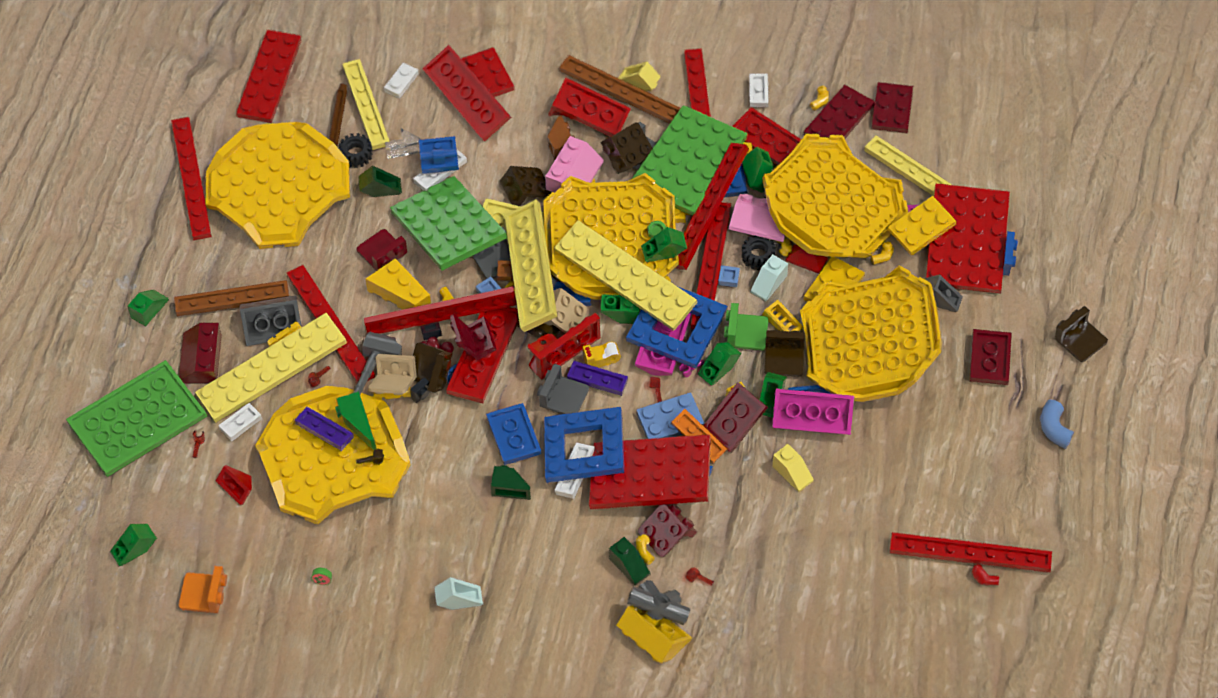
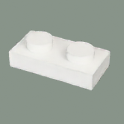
[384,63,419,99]
[749,74,768,107]
[219,403,262,441]

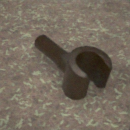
[356,449,384,464]

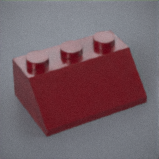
[179,323,222,384]

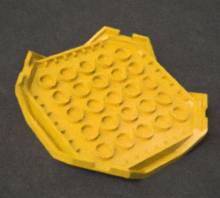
[206,122,350,249]
[762,134,909,258]
[543,173,679,300]
[800,265,942,402]
[255,386,411,525]

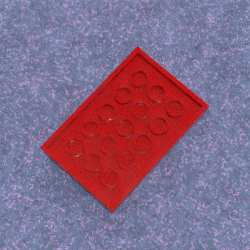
[926,183,1010,294]
[589,434,711,509]

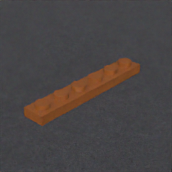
[174,280,289,317]

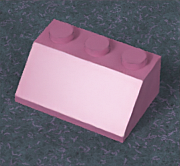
[545,136,604,193]
[729,194,786,242]

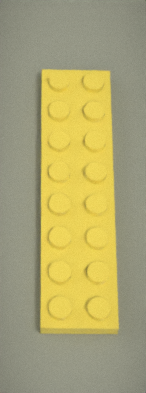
[505,200,557,332]
[554,220,697,331]
[195,313,347,423]

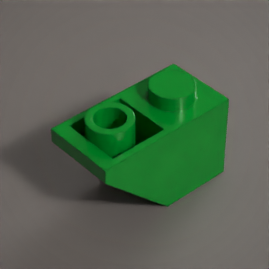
[742,147,773,193]
[641,227,687,262]
[601,294,640,324]
[698,342,742,386]
[110,524,157,566]

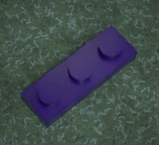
[567,361,628,396]
[295,407,354,451]

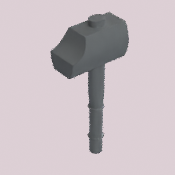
[353,332,402,395]

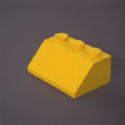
[616,606,692,663]

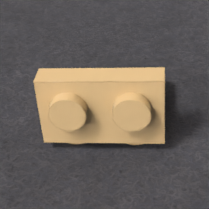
[545,288,587,334]
[368,354,417,395]

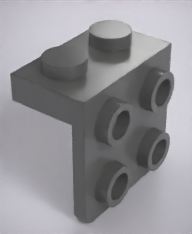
[472,226,511,279]
[537,364,589,414]

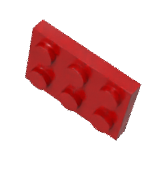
[461,47,515,97]

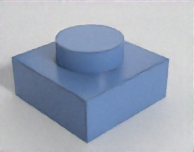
[718,265,740,287]
[476,276,502,293]

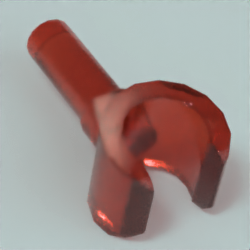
[308,366,331,388]
[650,377,662,403]
[192,430,205,458]
[685,567,714,586]

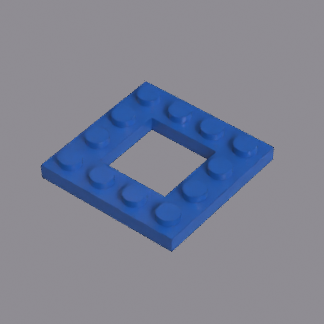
[626,286,728,369]
[544,407,625,483]

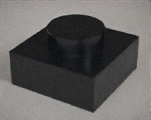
[420,322,442,340]
[410,377,431,404]

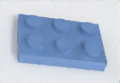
[636,392,705,439]

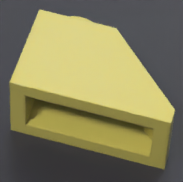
[618,61,661,91]
[772,444,814,492]

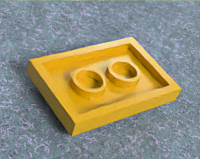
[888,196,956,256]
[804,257,865,302]

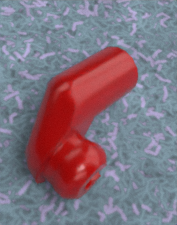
[972,565,999,586]

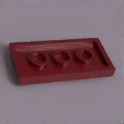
[803,84,875,139]

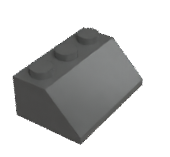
[240,295,302,346]

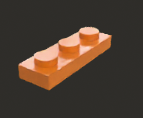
[671,409,727,464]

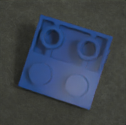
[419,136,459,174]

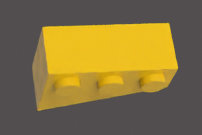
[365,258,431,310]

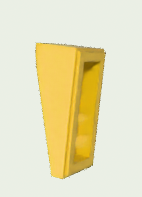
[762,299,803,331]

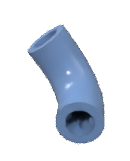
[1040,399,1074,449]

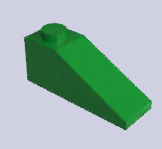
[335,391,377,450]

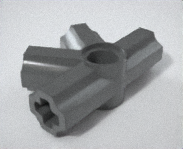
[627,580,690,625]

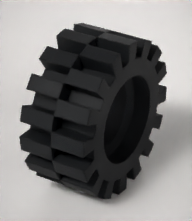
[338,133,373,168]
[742,235,776,270]

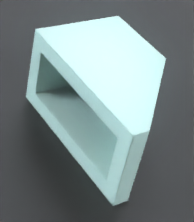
[751,254,788,301]
[434,577,483,610]

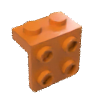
[179,566,227,613]

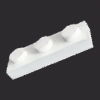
[414,150,467,191]
[554,442,595,499]

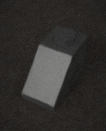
[924,274,963,312]

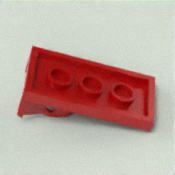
[548,77,631,137]
[528,313,601,380]

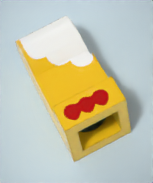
[583,342,621,368]

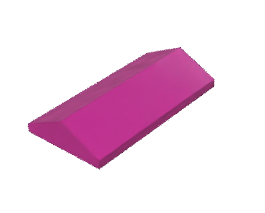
[635,313,691,376]
[772,389,854,435]

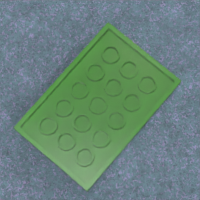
[633,105,747,216]
[390,176,507,271]
[66,360,207,477]

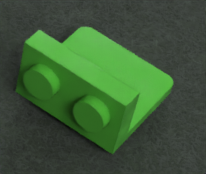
[724,303,768,350]

